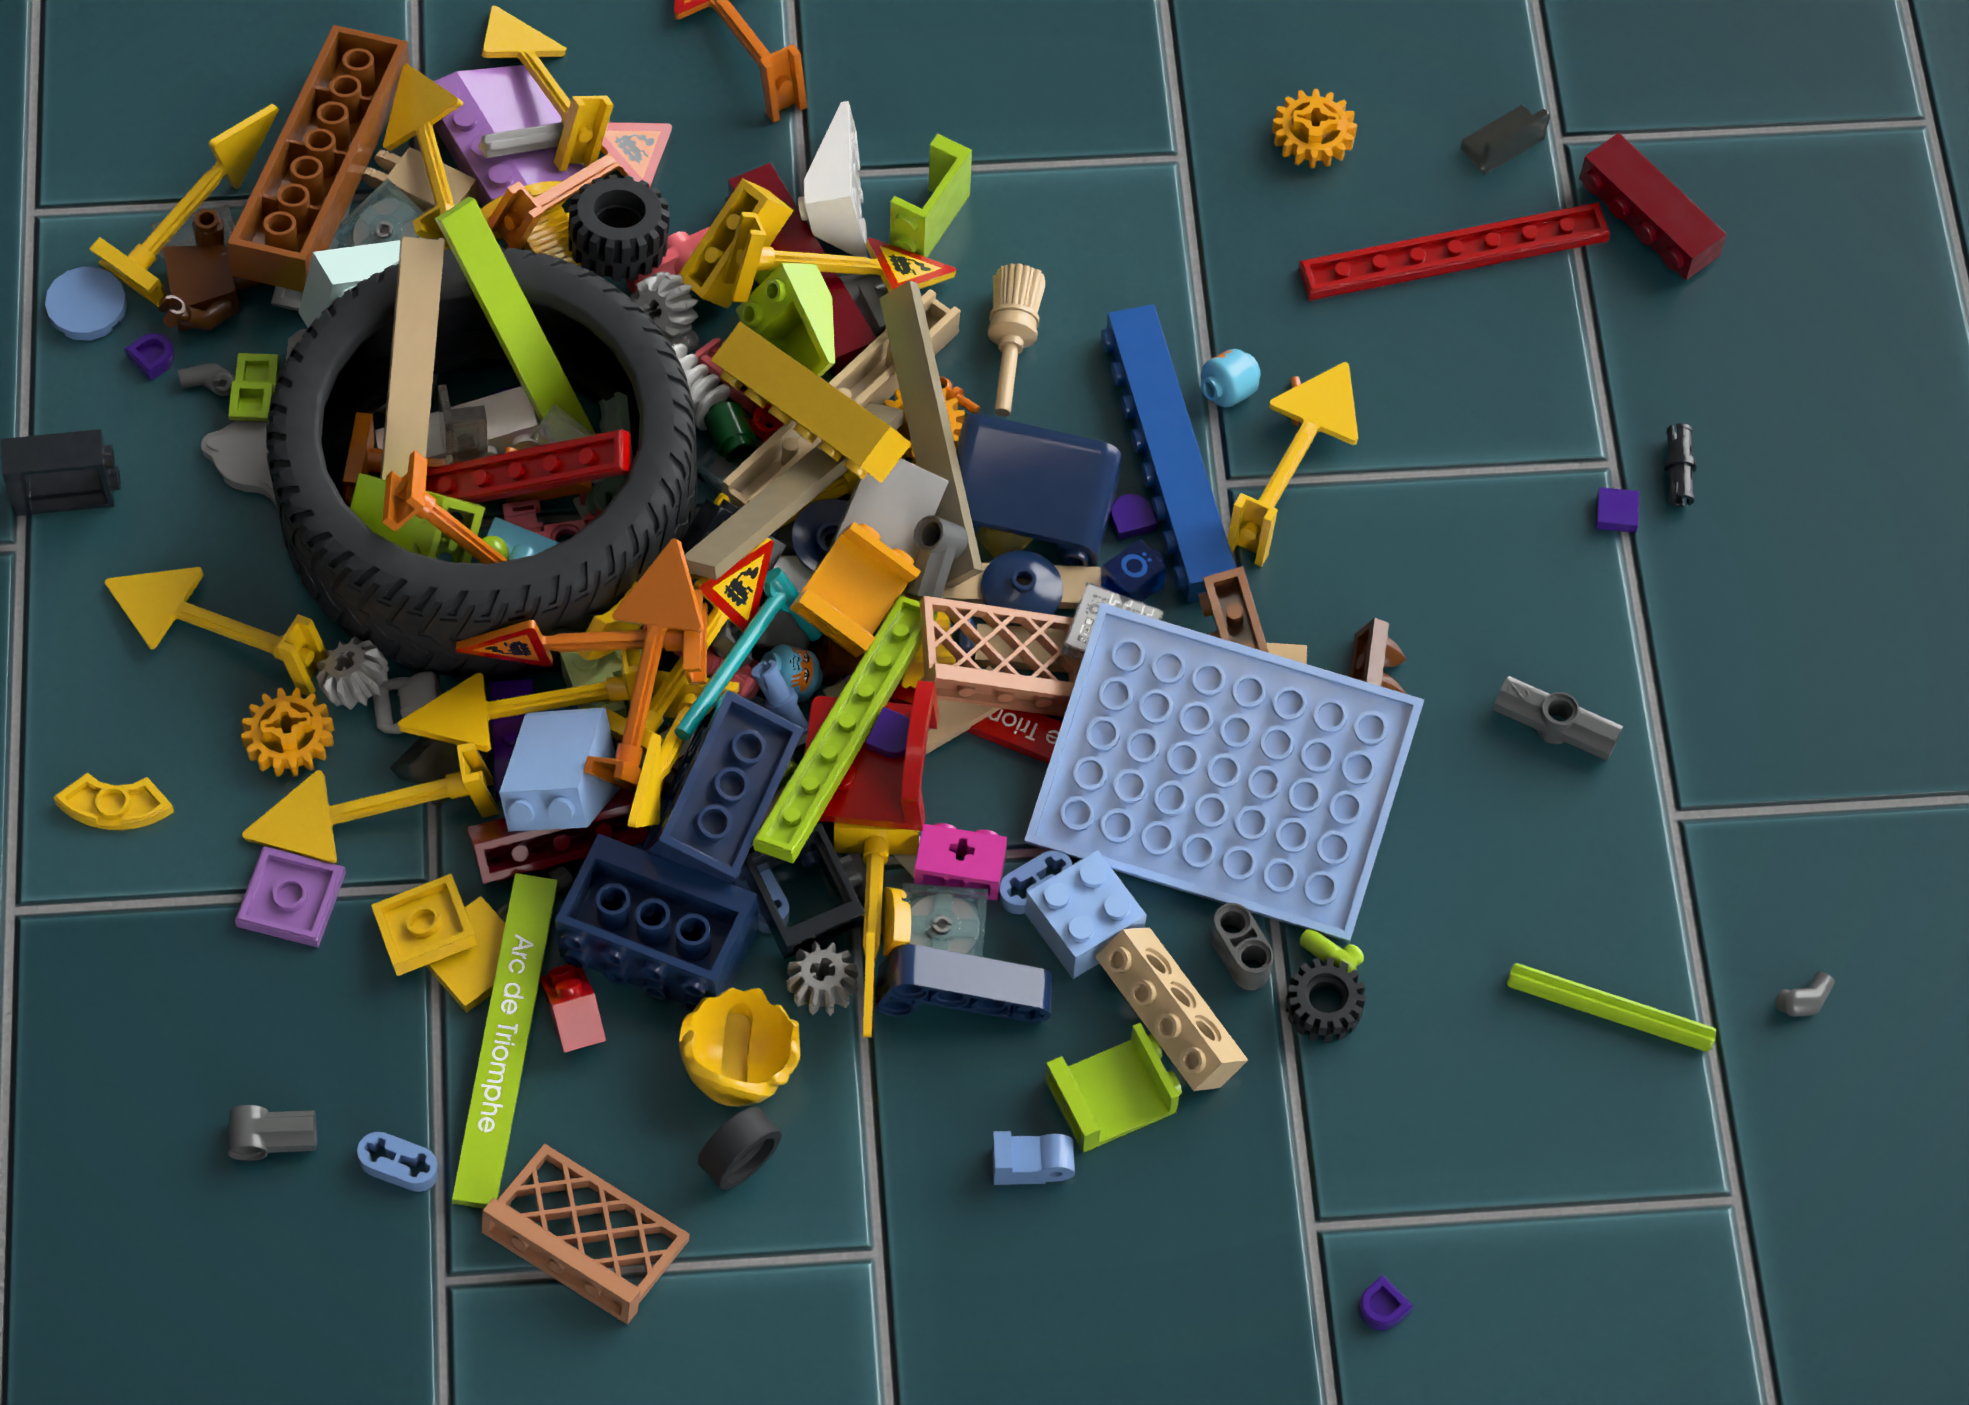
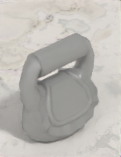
[373,671,442,734]

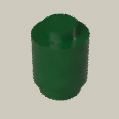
[704,400,756,463]

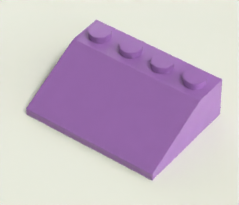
[433,65,585,207]

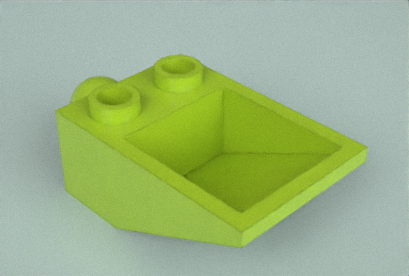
[736,263,835,377]
[349,473,509,563]

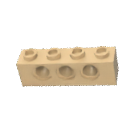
[1095,927,1248,1091]

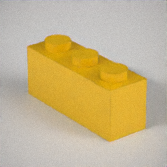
[678,178,794,309]

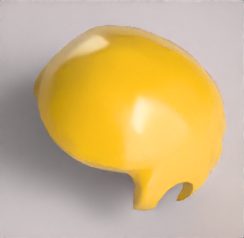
[679,988,801,1107]

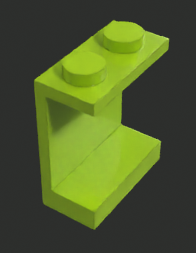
[890,133,972,257]
[1045,1022,1182,1153]

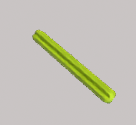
[1507,963,1716,1052]

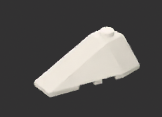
[798,101,868,258]

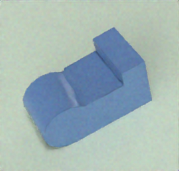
[992,1131,1075,1185]

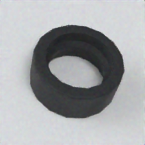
[697,1107,782,1190]

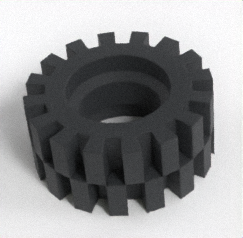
[1285,958,1366,1043]

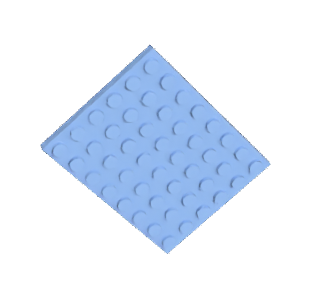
[1024,603,1424,943]

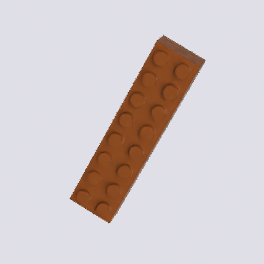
[228,25,409,292]

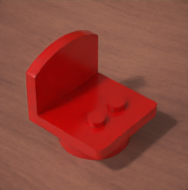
[804,680,940,831]

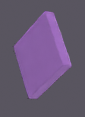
[235,846,346,948]

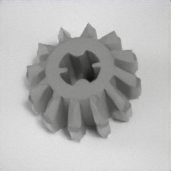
[631,272,699,341]
[316,636,389,710]
[786,941,859,1016]

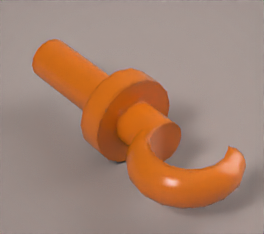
[939,376,981,414]

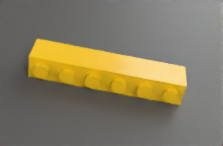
[711,322,911,484]

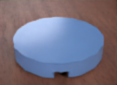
[45,267,127,341]

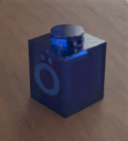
[1101,539,1167,603]

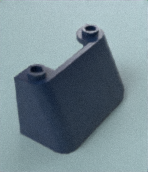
[956,414,1122,567]

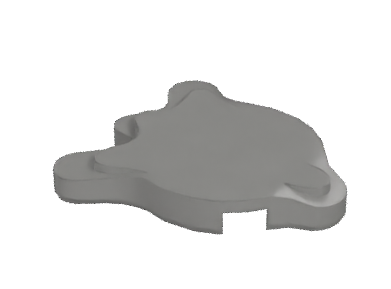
[201,421,277,507]

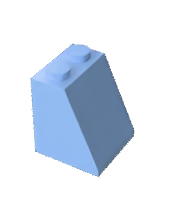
[499,708,620,832]

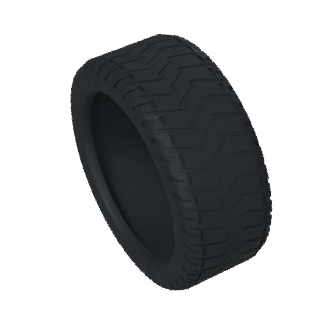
[266,247,697,679]

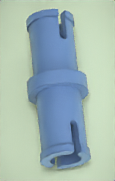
[751,659,809,734]

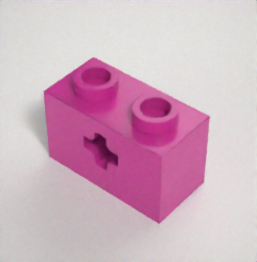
[914,823,1007,901]

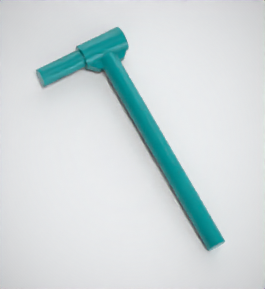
[674,567,823,741]

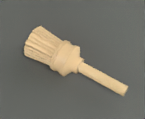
[988,263,1046,417]

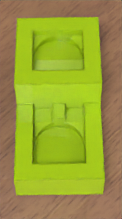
[228,353,280,422]

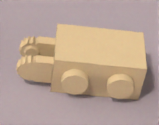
[362,147,479,217]

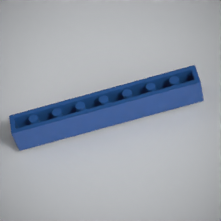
[1101,304,1236,604]

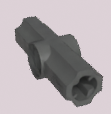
[1493,676,1623,761]

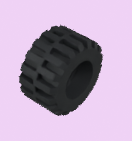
[568,175,670,281]

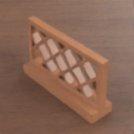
[919,596,1081,717]
[482,1143,690,1325]

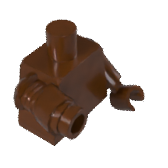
[158,209,260,331]

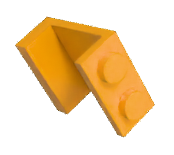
[789,522,921,657]

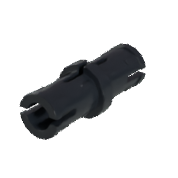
[1664,423,1697,507]

